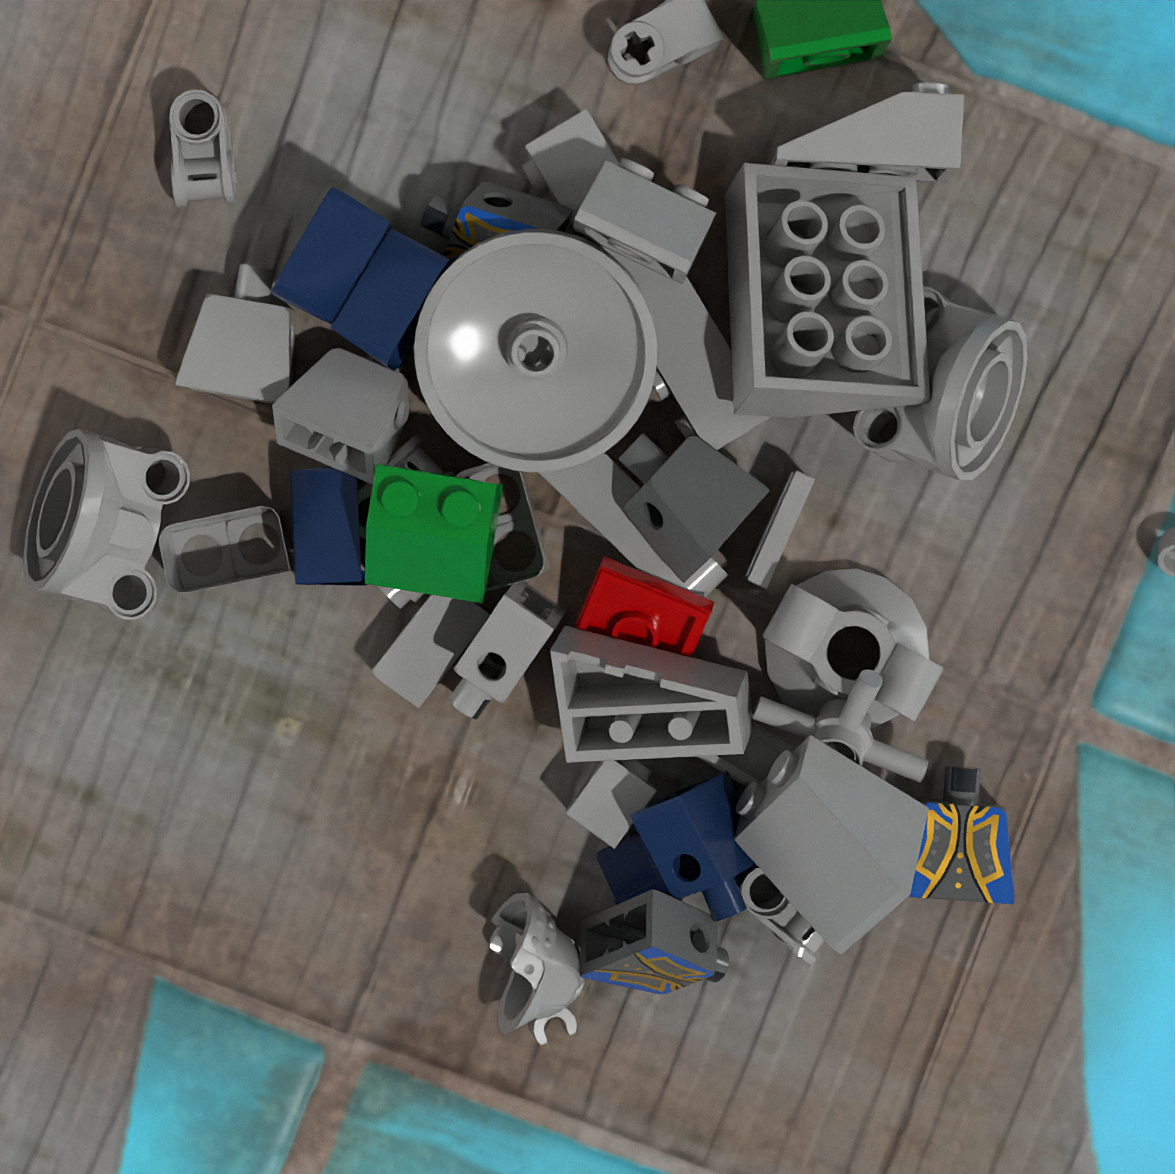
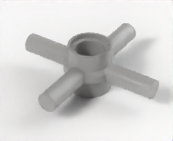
[752,669,928,782]

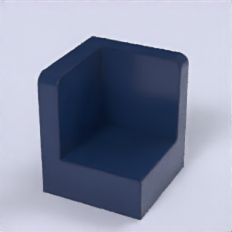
[596,833,668,905]

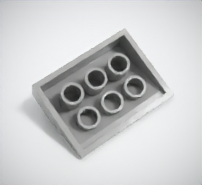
[725,163,930,418]

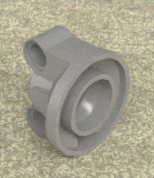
[853,287,1028,480]
[23,428,190,620]
[762,568,944,730]

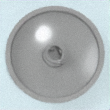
[414,229,658,472]

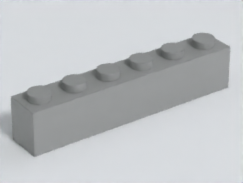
[521,108,771,450]

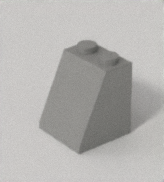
[734,735,929,955]

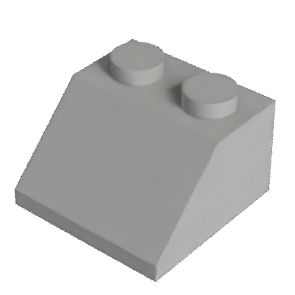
[574,158,716,285]

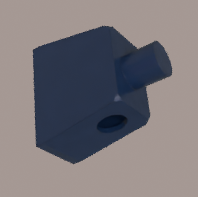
[630,771,755,922]

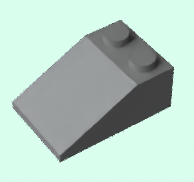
[770,83,964,183]

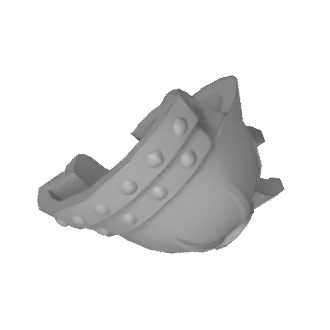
[490,893,585,1045]

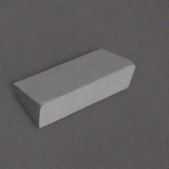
[371,595,491,708]

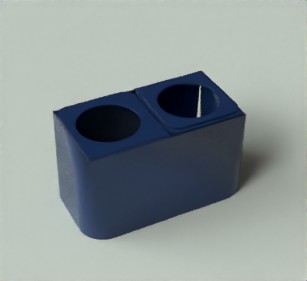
[272,186,393,325]
[330,228,453,371]
[290,467,368,586]

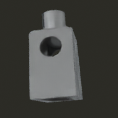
[176,264,295,404]
[272,348,410,485]
[448,581,566,719]

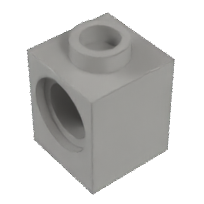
[566,759,657,849]

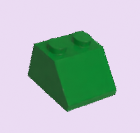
[752,0,892,80]
[365,464,503,603]

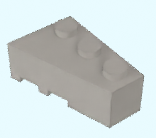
[550,626,754,763]

